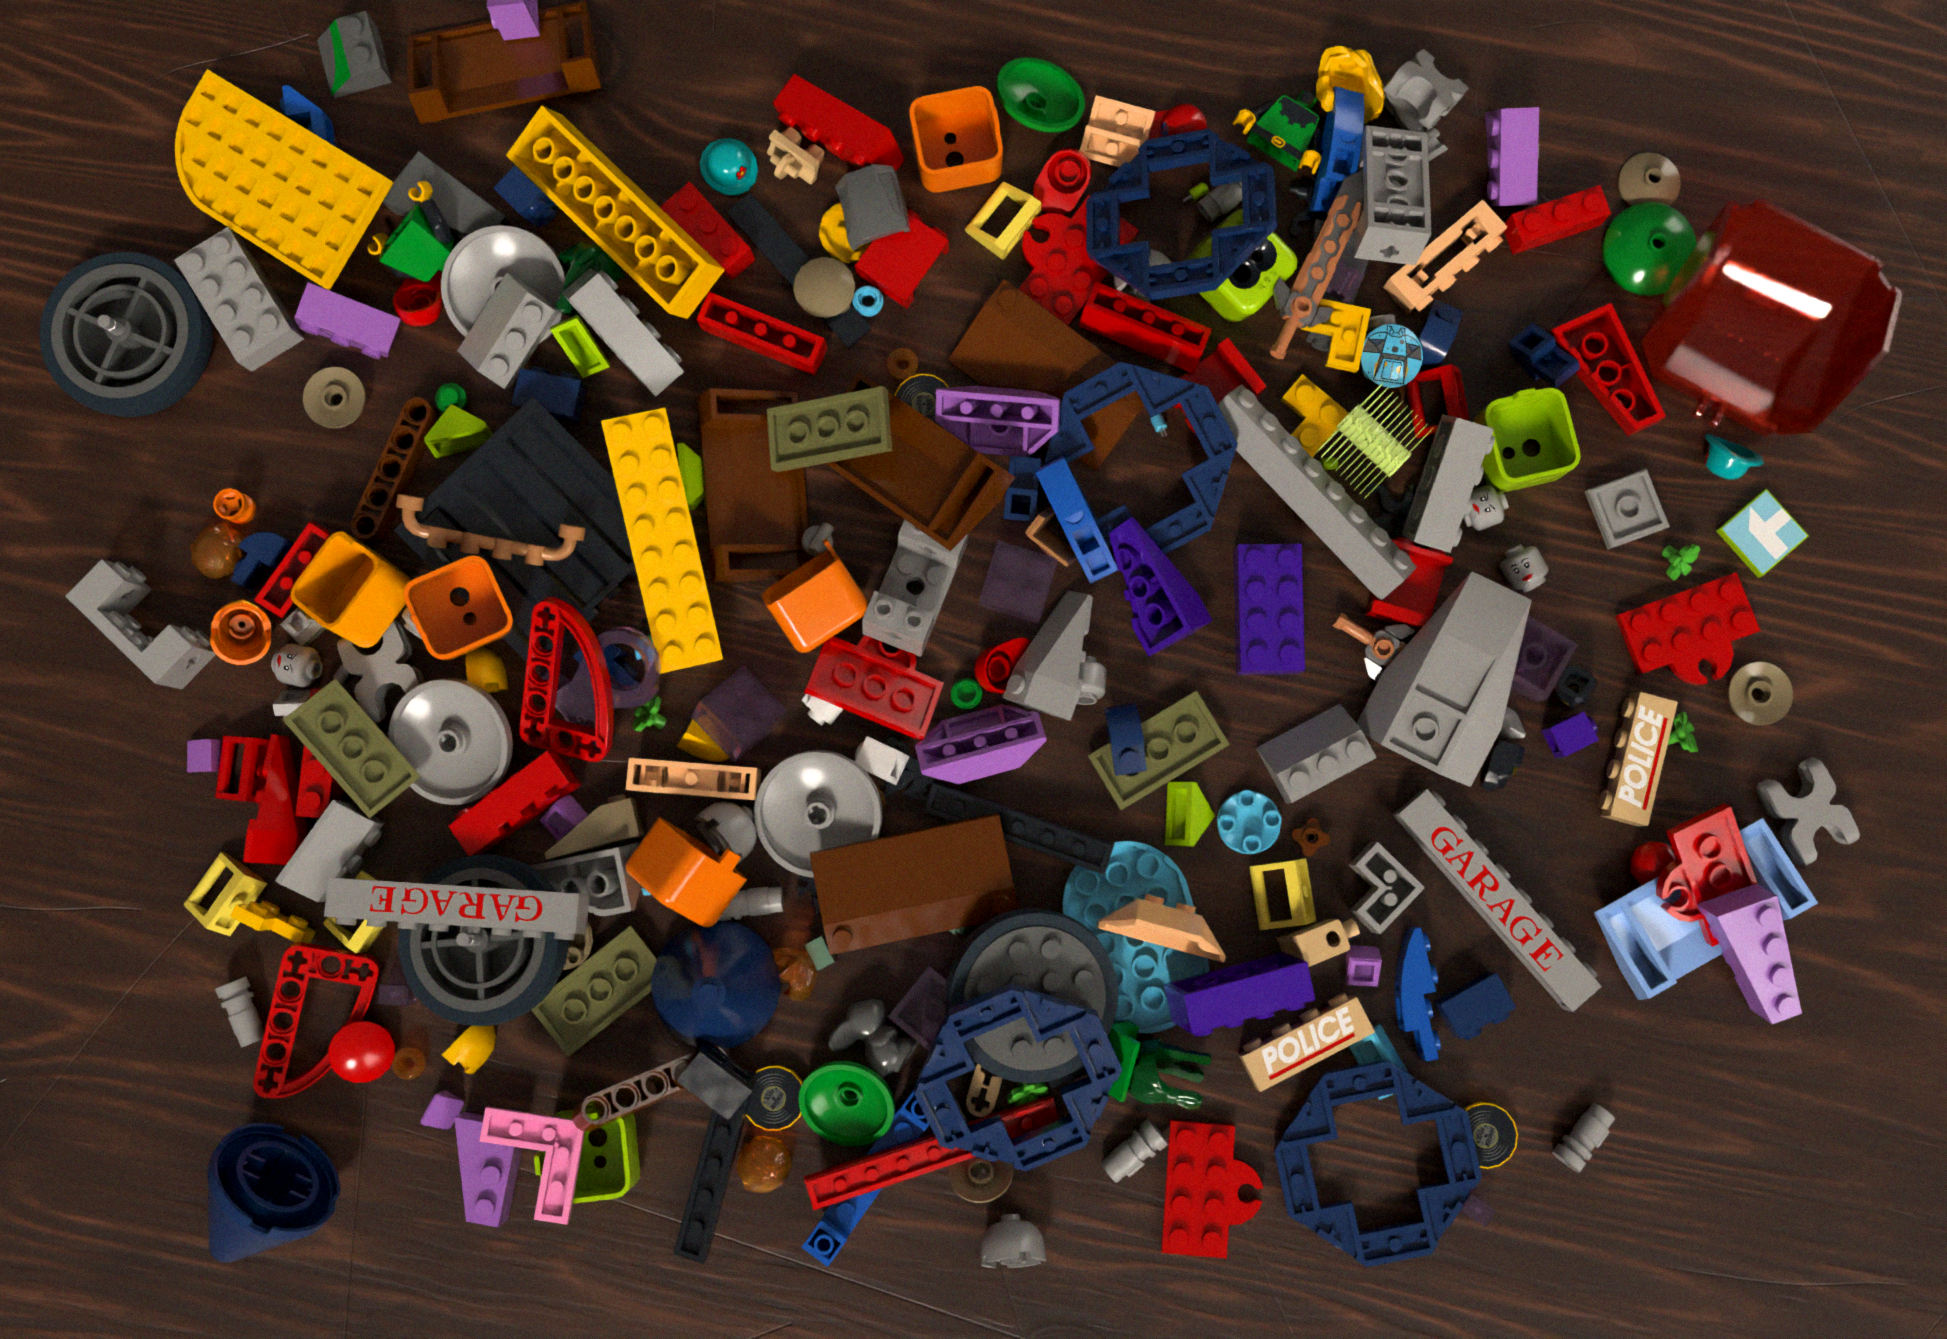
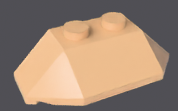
[1096,894,1226,963]

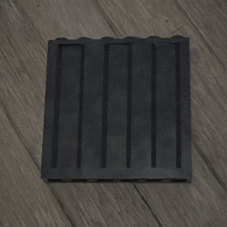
[394,397,637,667]

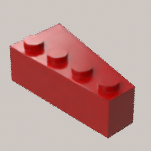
[773,74,905,171]
[1549,303,1666,436]
[449,751,582,856]

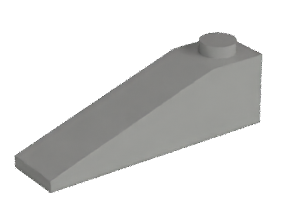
[1003,590,1093,721]
[530,843,641,916]

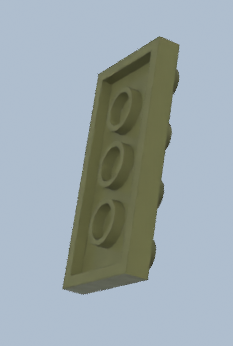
[767,386,892,472]
[283,678,421,819]
[1087,690,1230,811]
[532,925,658,1057]

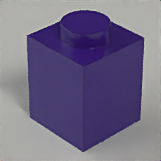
[1541,712,1599,759]

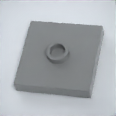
[1585,469,1670,550]

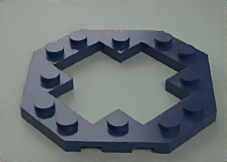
[1086,129,1278,300]
[1043,361,1238,554]
[913,983,1122,1171]
[1273,1059,1482,1267]

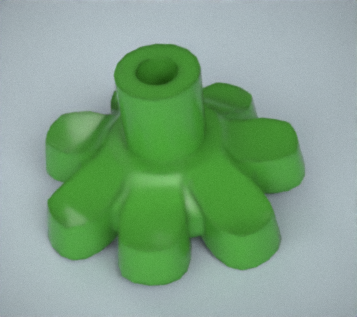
[1662,544,1700,580]
[632,695,667,732]
[1668,712,1698,753]
[1007,1082,1048,1107]

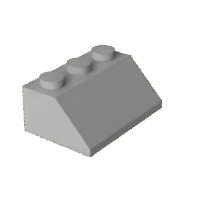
[457,272,559,389]
[1256,704,1377,804]
[275,800,384,902]

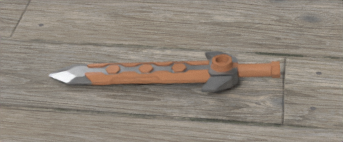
[1270,170,1364,359]
[1332,613,1526,739]

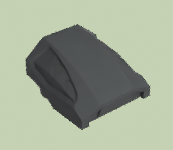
[835,164,911,250]

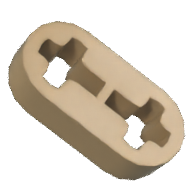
[966,1064,1003,1117]

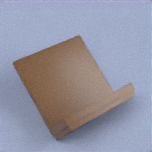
[1025,507,1077,567]

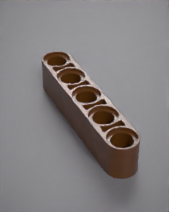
[350,397,439,544]
[572,1045,726,1132]

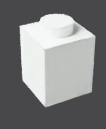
[855,736,909,785]

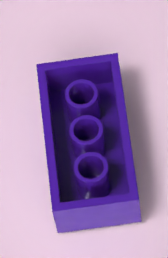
[1233,544,1305,675]
[1164,952,1315,1036]

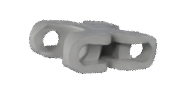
[1383,49,1469,130]
[337,618,426,723]
[1756,757,1860,867]

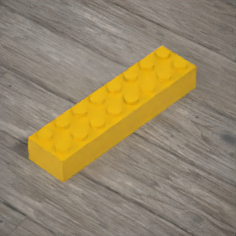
[506,105,725,319]
[601,408,723,674]

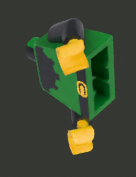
[1232,90,1322,174]
[367,181,454,282]

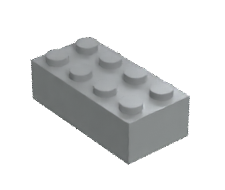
[174,227,304,372]
[562,269,684,397]
[1401,414,1495,553]

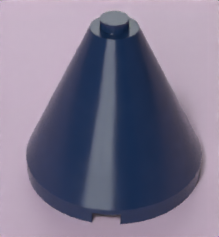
[651,920,781,1049]
[207,1123,341,1263]

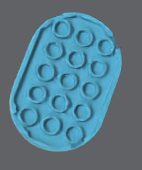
[1062,841,1209,1033]

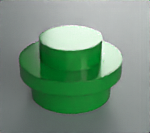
[435,383,467,412]
[951,678,982,710]

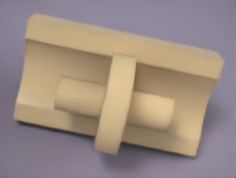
[767,127,825,185]

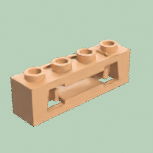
[1383,200,1507,315]
[626,758,761,801]

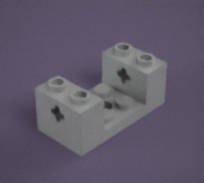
[1354,125,1431,265]
[862,519,969,657]
[65,559,216,689]

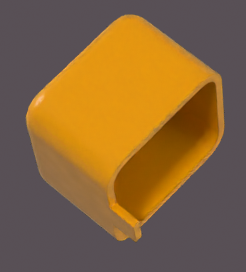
[291,531,412,648]

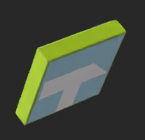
[1716,489,1809,578]

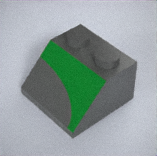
[317,11,392,99]

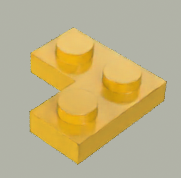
[1301,299,1371,373]
[1281,374,1349,458]
[230,901,316,943]

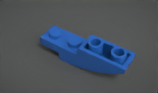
[1310,86,1365,214]
[1035,457,1118,583]
[1394,927,1441,1062]

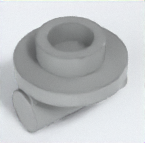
[802,523,834,557]

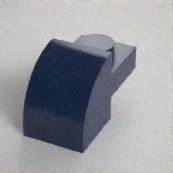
[1417,299,1463,369]
[1509,323,1580,388]
[1003,456,1041,522]
[230,532,294,591]
[573,642,641,693]
[1104,703,1147,776]

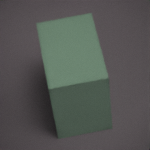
[805,935,837,971]

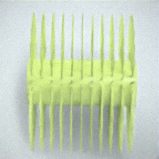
[1316,382,1433,499]

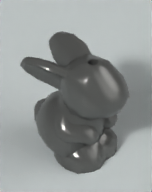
[829,998,920,1078]

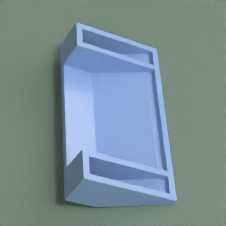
[1594,818,1818,1000]

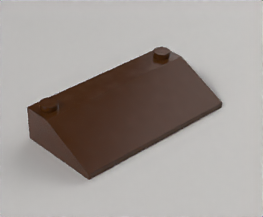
[407,1,601,124]
[948,279,1146,472]
[825,371,1015,551]
[697,388,811,582]
[810,813,1019,955]

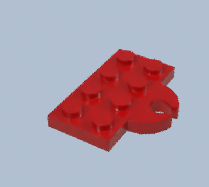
[1019,195,1139,326]
[1615,572,1761,685]
[804,635,944,741]
[1656,803,1758,947]
[1161,1119,1263,1259]

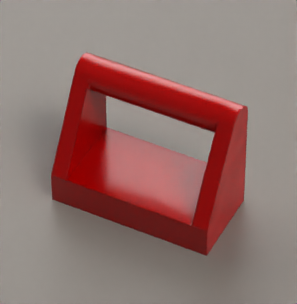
[1406,364,1470,438]
[215,735,270,802]

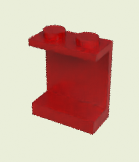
[855,209,949,309]
[1173,337,1266,434]
[1365,537,1453,632]

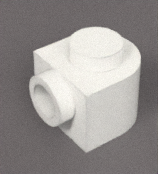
[801,694,843,726]

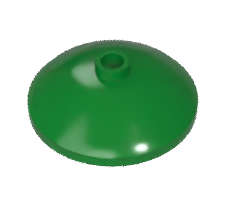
[995,58,1085,133]
[1602,202,1697,296]
[798,1061,895,1146]

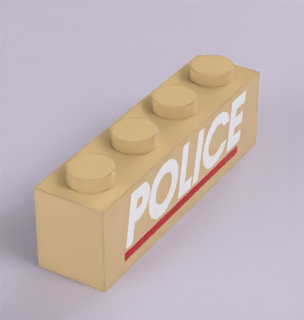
[1599,692,1678,826]
[1238,993,1375,1092]

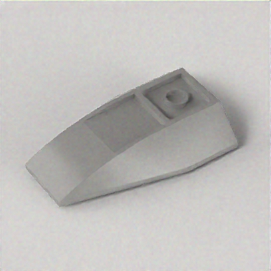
[1356,572,1532,787]

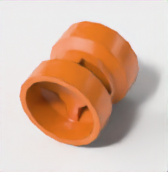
[213,488,256,524]

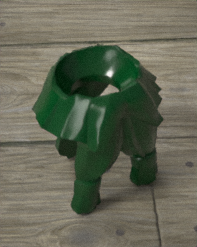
[555,242,625,319]
[1128,1038,1212,1110]

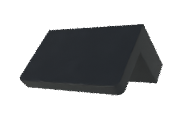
[677,1040,757,1119]

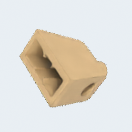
[1277,918,1360,967]

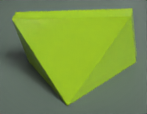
[550,315,610,378]
[424,404,493,458]
[677,443,704,511]
[1165,782,1215,847]

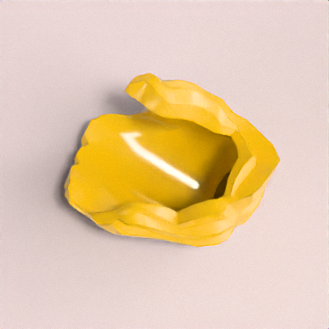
[1316,46,1385,124]

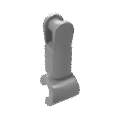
[1384,92,1448,161]

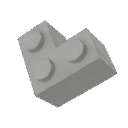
[1349,842,1425,934]

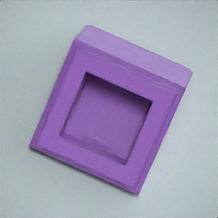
[187,739,221,772]
[540,795,588,841]
[1345,945,1382,987]
[420,1090,464,1129]

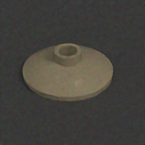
[1618,152,1681,207]
[303,367,366,429]
[1728,662,1793,725]
[948,1157,1013,1203]

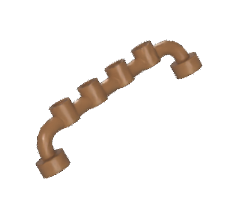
[396,494,586,566]

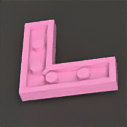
[479,1106,585,1225]

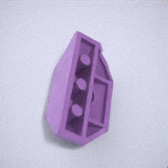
[935,386,1060,457]
[915,704,1047,784]

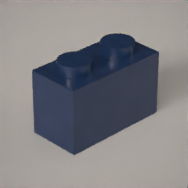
[493,165,559,229]
[512,366,587,424]
[1433,971,1516,1040]

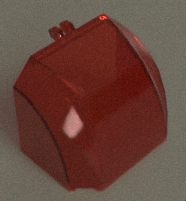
[1641,198,1903,437]

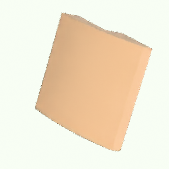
[1080,95,1156,167]

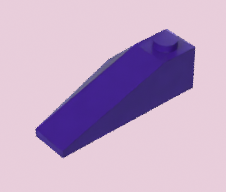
[1109,517,1213,657]

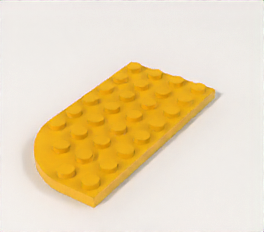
[175,69,394,291]

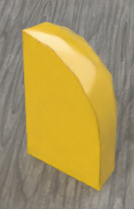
[465,646,509,693]
[677,708,733,762]
[442,1025,496,1074]

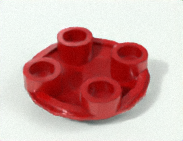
[328,1021,395,1083]

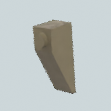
[544,794,645,860]

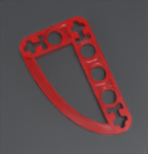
[519,597,614,762]
[253,942,380,1099]

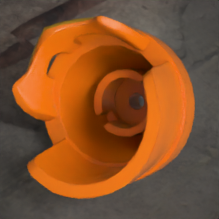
[210,599,272,665]

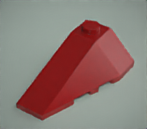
[243,734,309,865]

